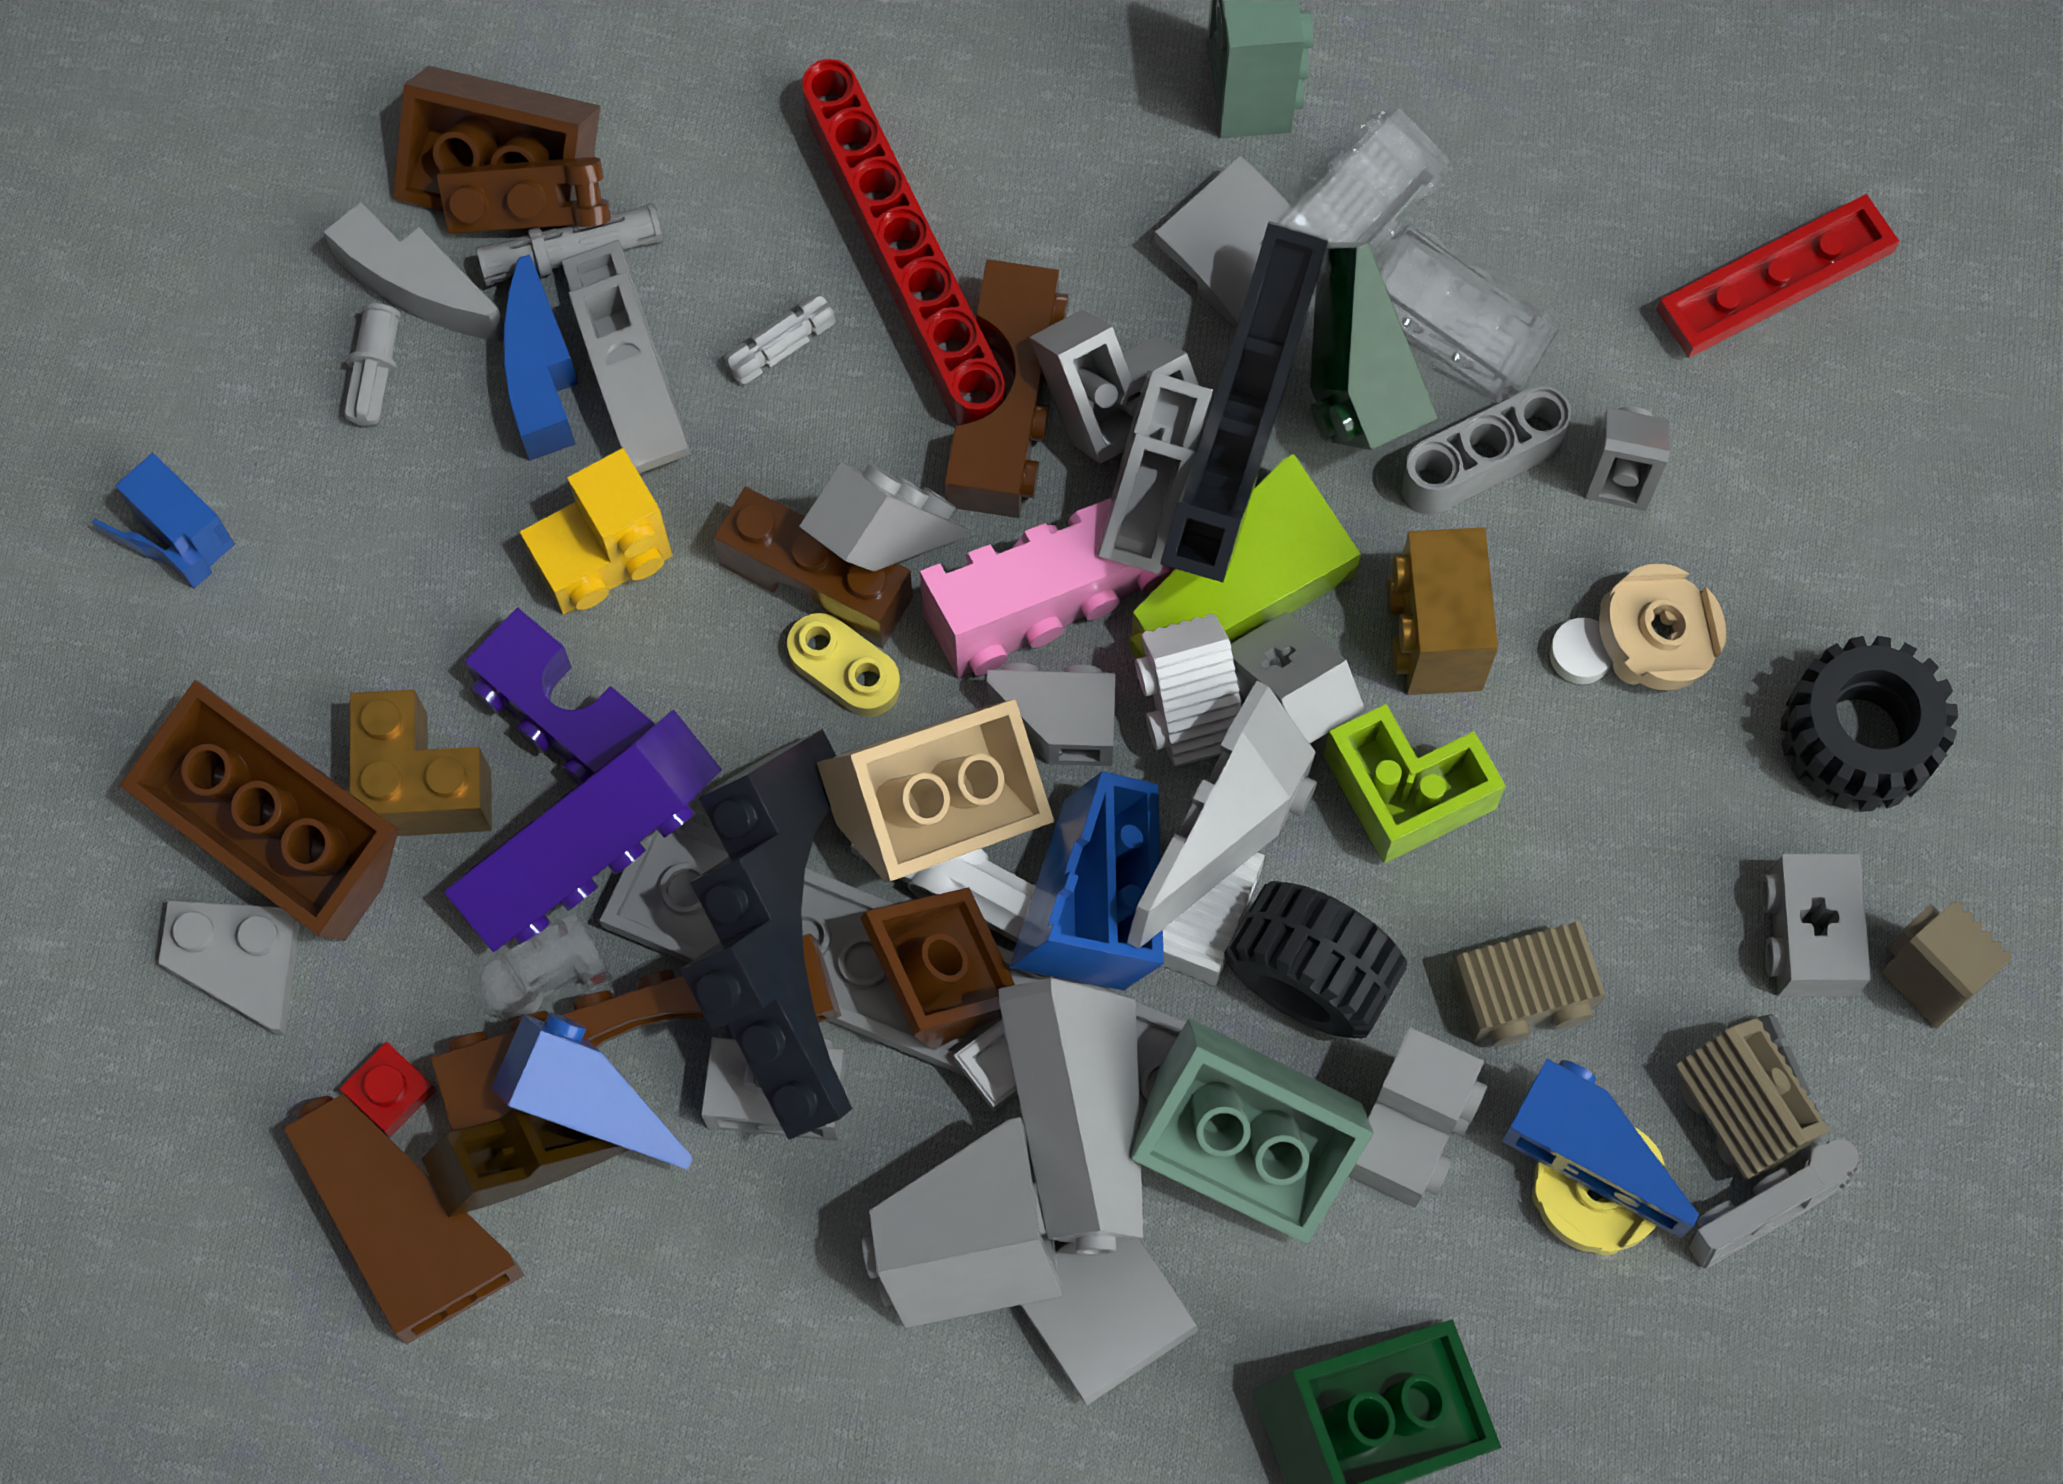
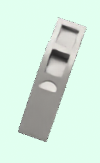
[562,240,691,473]

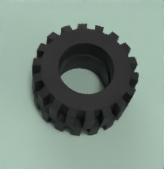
[1780,636,1958,811]
[1224,881,1408,1039]

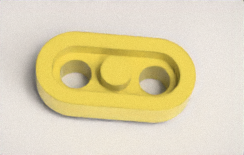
[787,613,901,717]

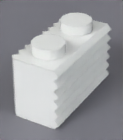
[1135,614,1241,767]
[1162,853,1265,986]

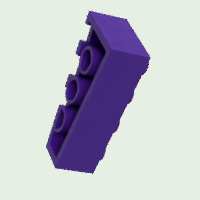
[444,709,722,953]

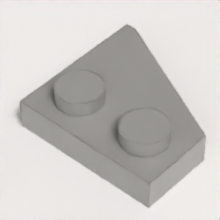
[159,900,300,1035]

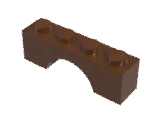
[945,259,1069,518]

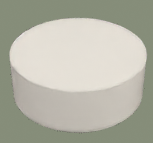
[1549,618,1613,684]

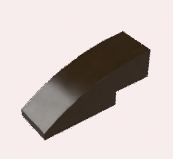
[421,1107,630,1217]

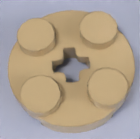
[1599,564,1726,690]

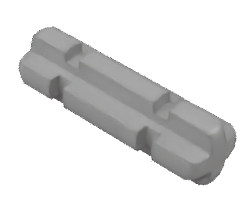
[724,294,835,384]

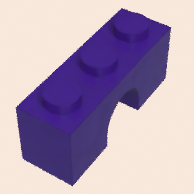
[465,607,655,785]

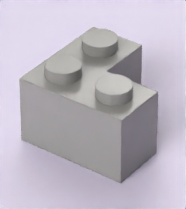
[1029,309,1199,464]
[1349,1027,1488,1208]

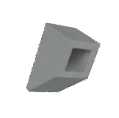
[987,663,1115,766]

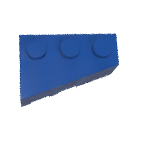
[1009,771,1164,991]

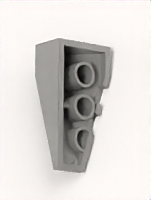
[1127,681,1317,948]

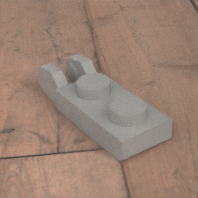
[1689,1137,1861,1269]

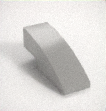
[323,202,504,342]
[1098,371,1213,575]

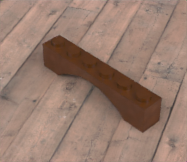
[431,933,842,1132]

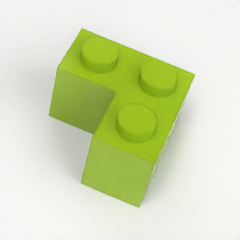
[1323,704,1506,864]

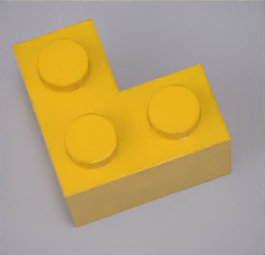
[520,448,673,615]

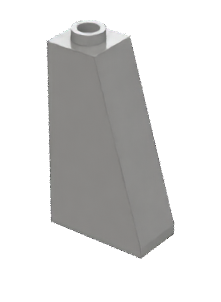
[999,978,1143,1255]

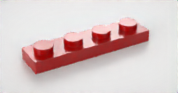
[1656,193,1900,358]

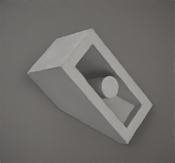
[1585,406,1670,511]

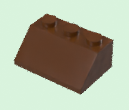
[393,66,600,232]

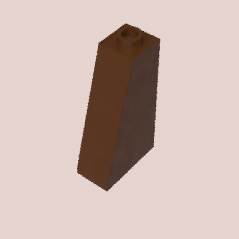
[283,1094,525,1344]

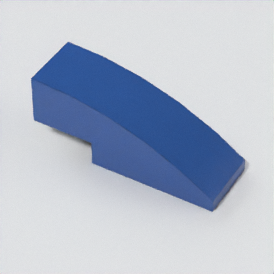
[504,254,579,461]

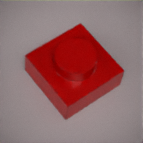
[339,1041,437,1137]

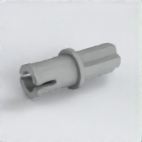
[344,303,401,426]

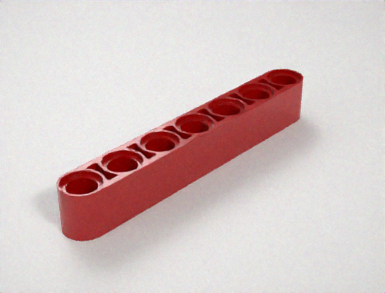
[802,58,1005,426]

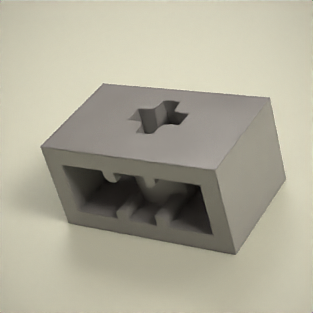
[1231,612,1365,744]
[1761,854,1871,996]

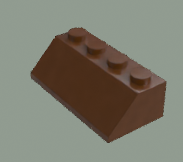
[120,680,399,941]

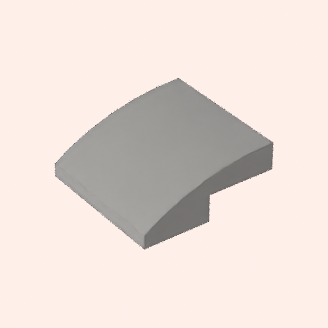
[1154,155,1313,328]
[1019,1239,1198,1406]

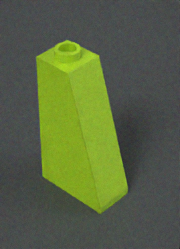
[1128,454,1361,659]

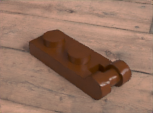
[437,157,611,234]

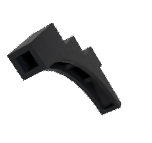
[1160,221,1329,583]
[680,729,853,1140]

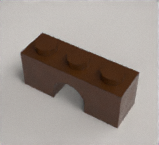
[713,486,913,649]

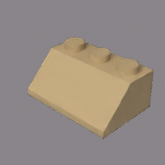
[817,699,1054,882]

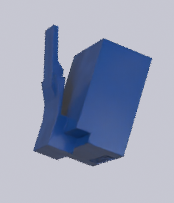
[91,452,235,589]

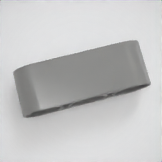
[1400,386,1571,515]

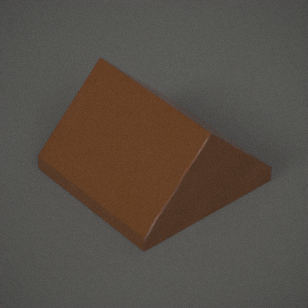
[860,887,1015,1050]

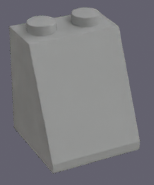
[862,1117,1062,1328]

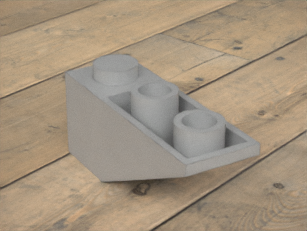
[799,462,969,571]

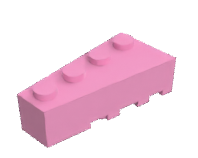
[920,498,1175,679]

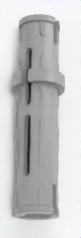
[476,203,663,286]

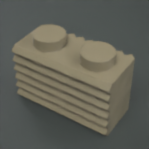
[1881,901,2011,1029]
[1450,921,1606,1047]
[1674,1018,1829,1181]

